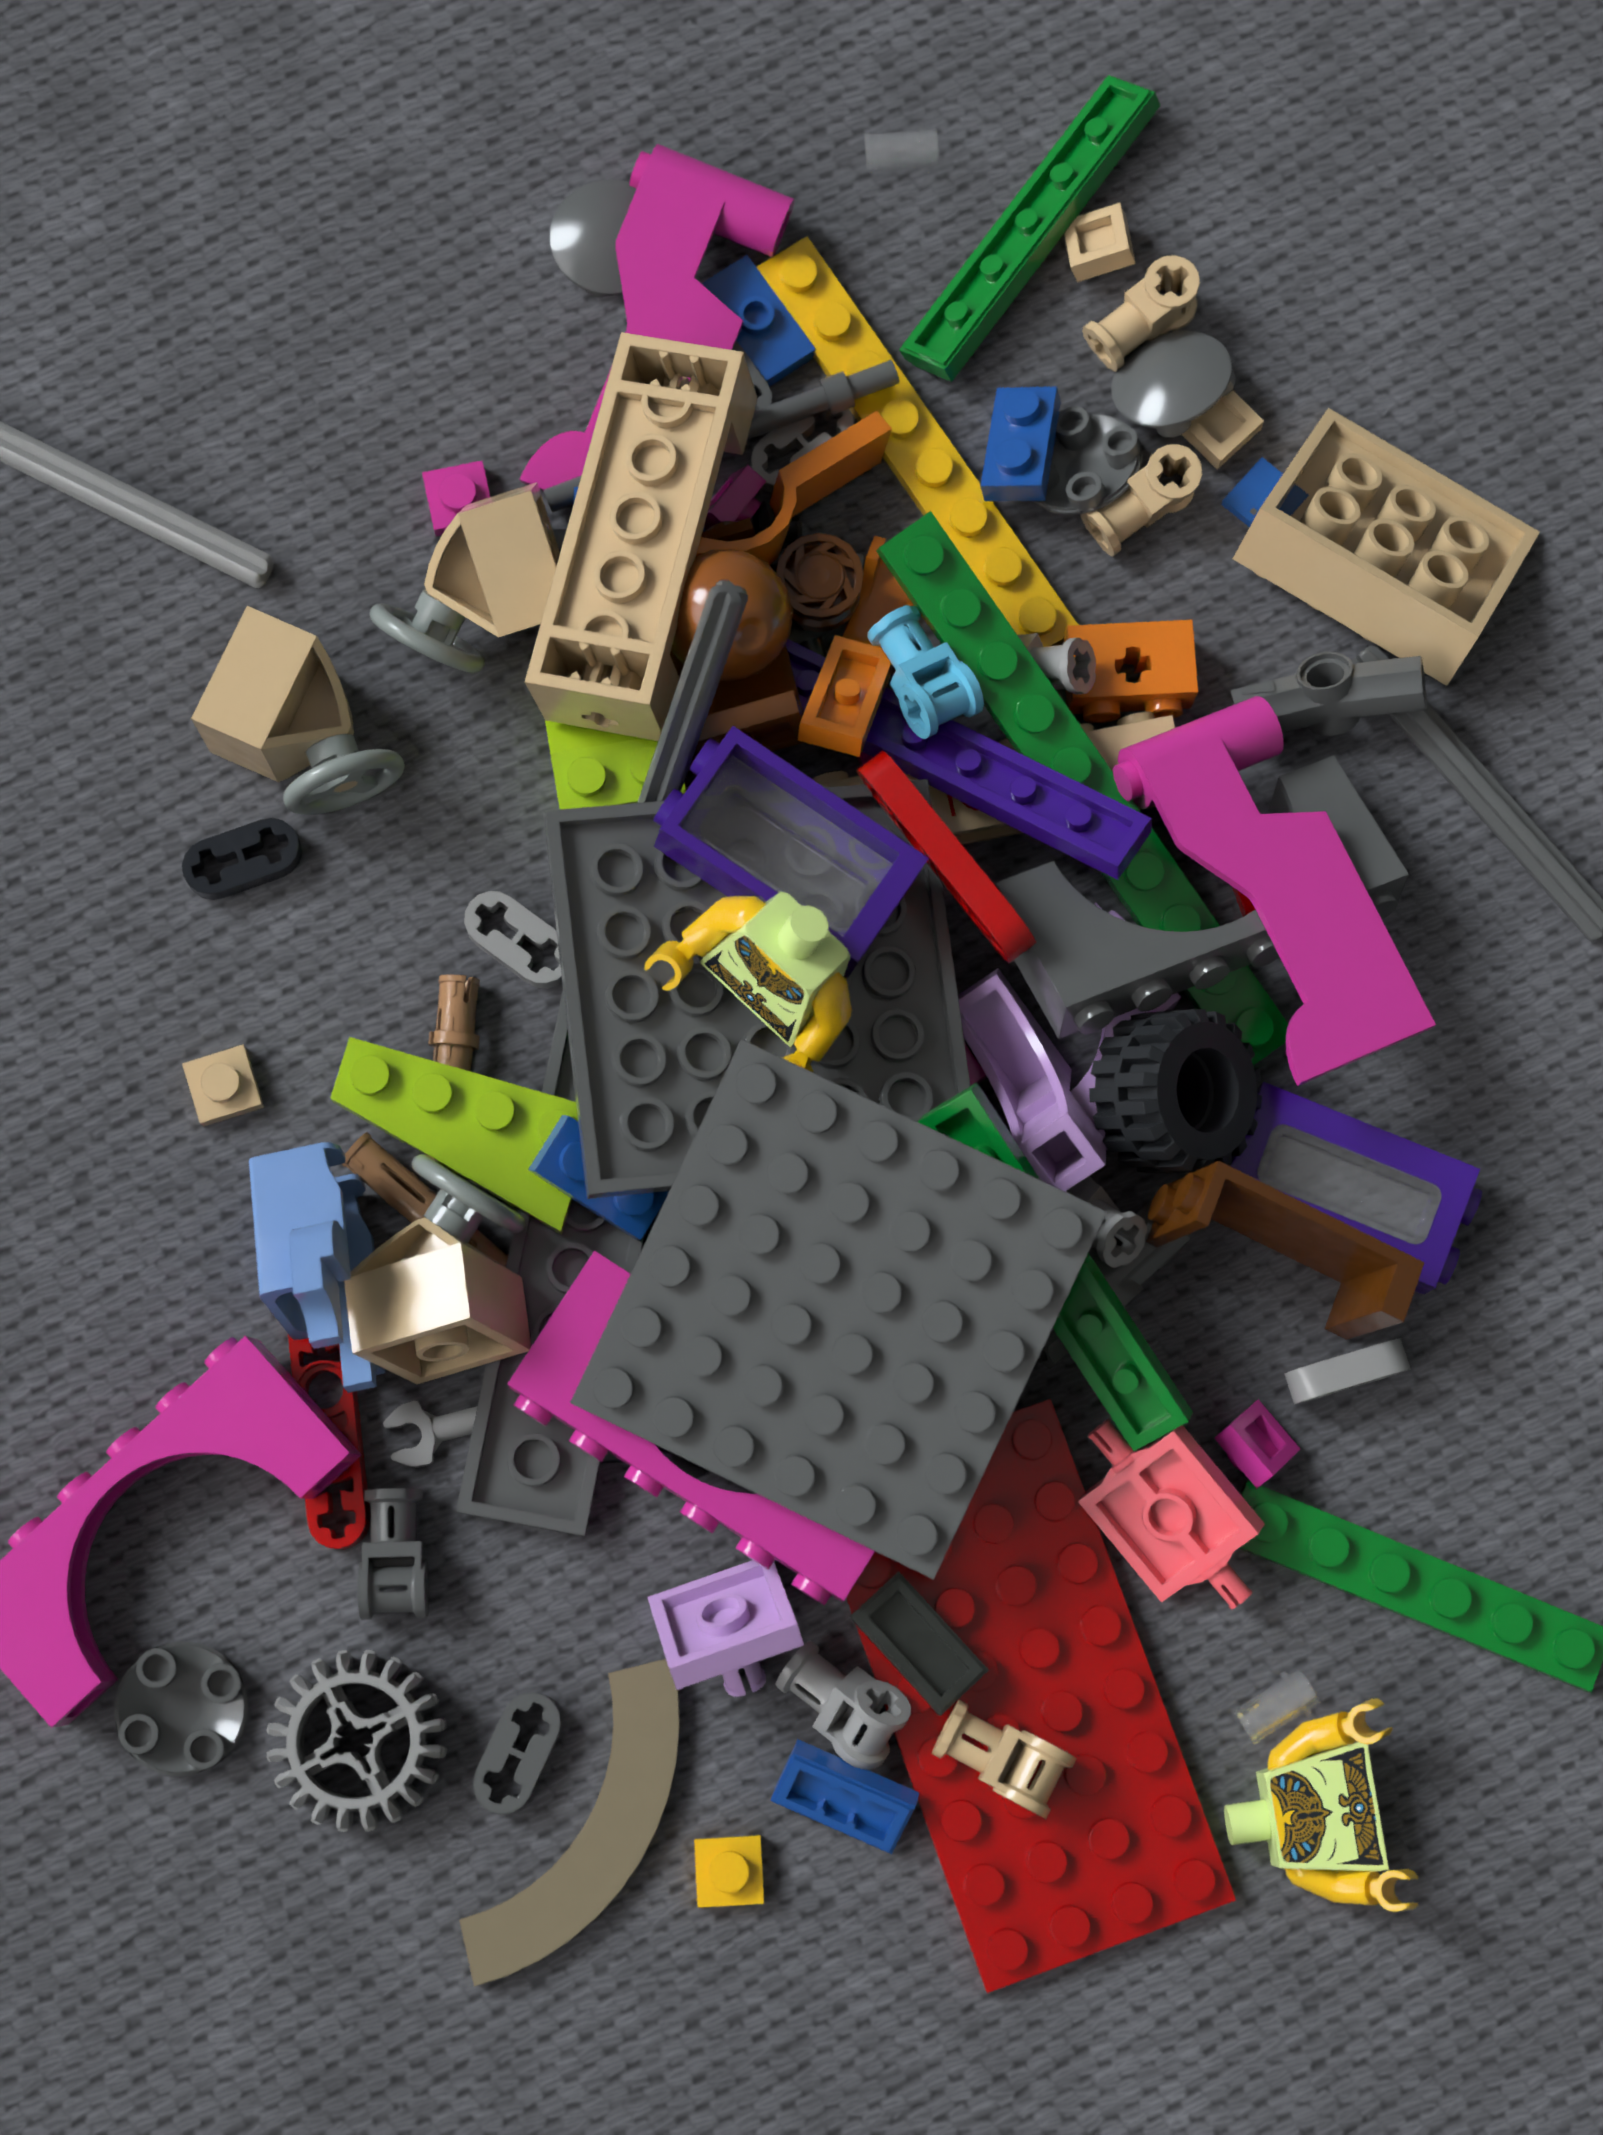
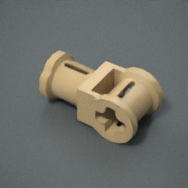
[1082,255,1200,372]
[1080,444,1202,557]
[932,1700,1076,1819]

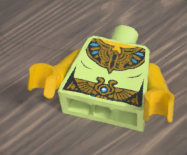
[644,891,852,1072]
[1224,1698,1418,1912]

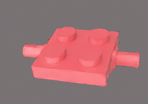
[1078,1418,1265,1609]

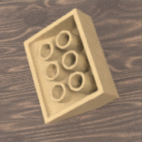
[1233,408,1540,686]

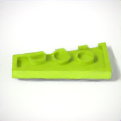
[330,1037,578,1235]

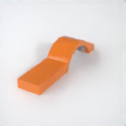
[696,411,892,565]
[798,536,914,757]

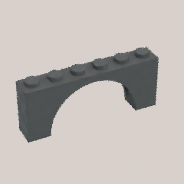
[995,756,1409,1039]

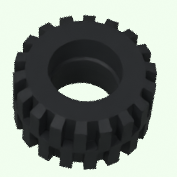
[1089,1009,1262,1173]

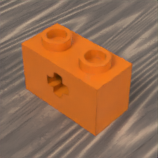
[1062,620,1198,723]

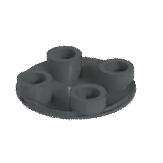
[550,179,636,297]
[1111,331,1236,437]
[1033,406,1142,515]
[114,1642,248,1776]

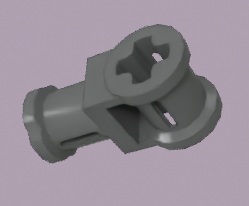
[358,1488,429,1620]

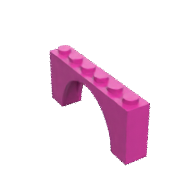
[507,1251,875,1606]
[0,1336,362,1728]

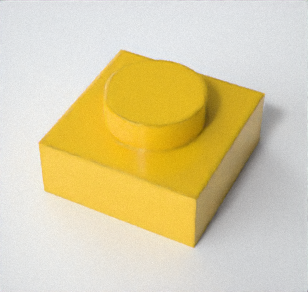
[694,1835,764,1908]

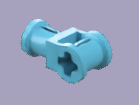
[867,605,984,739]

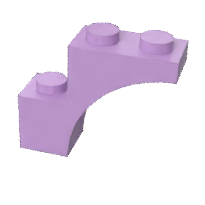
[958,968,1106,1191]

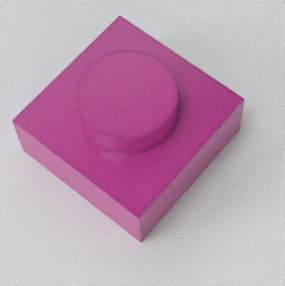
[422,460,490,536]
[704,465,766,530]
[1214,1399,1301,1488]

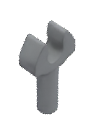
[383,1401,477,1468]

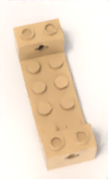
[525,332,758,741]

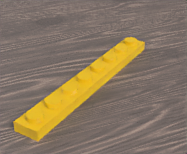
[757,236,1078,647]

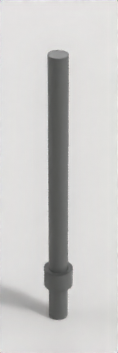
[543,360,900,513]

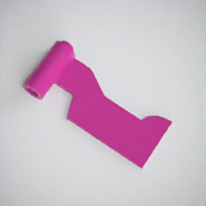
[519,144,795,491]
[1113,696,1436,1086]

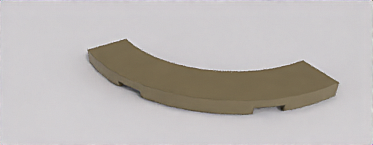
[459,1659,680,1987]

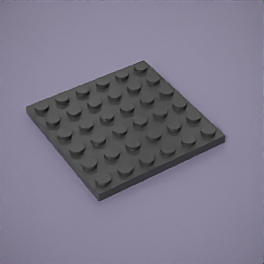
[543,779,970,1199]
[570,1039,1107,1579]

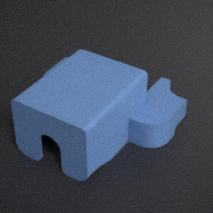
[249,1142,385,1393]

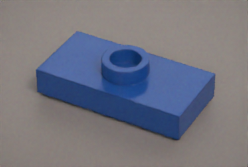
[701,255,816,387]
[770,1739,919,1854]

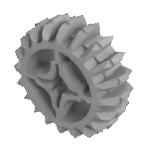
[267,1650,447,1832]

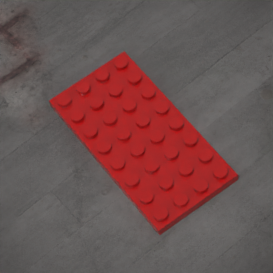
[846,1399,1236,1993]

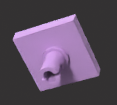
[647,1560,804,1697]

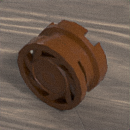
[776,533,864,632]

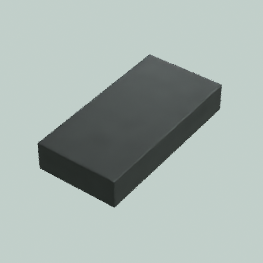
[850,1571,989,1716]

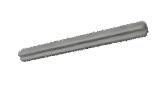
[0,421,274,588]

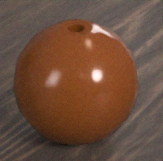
[671,550,793,681]

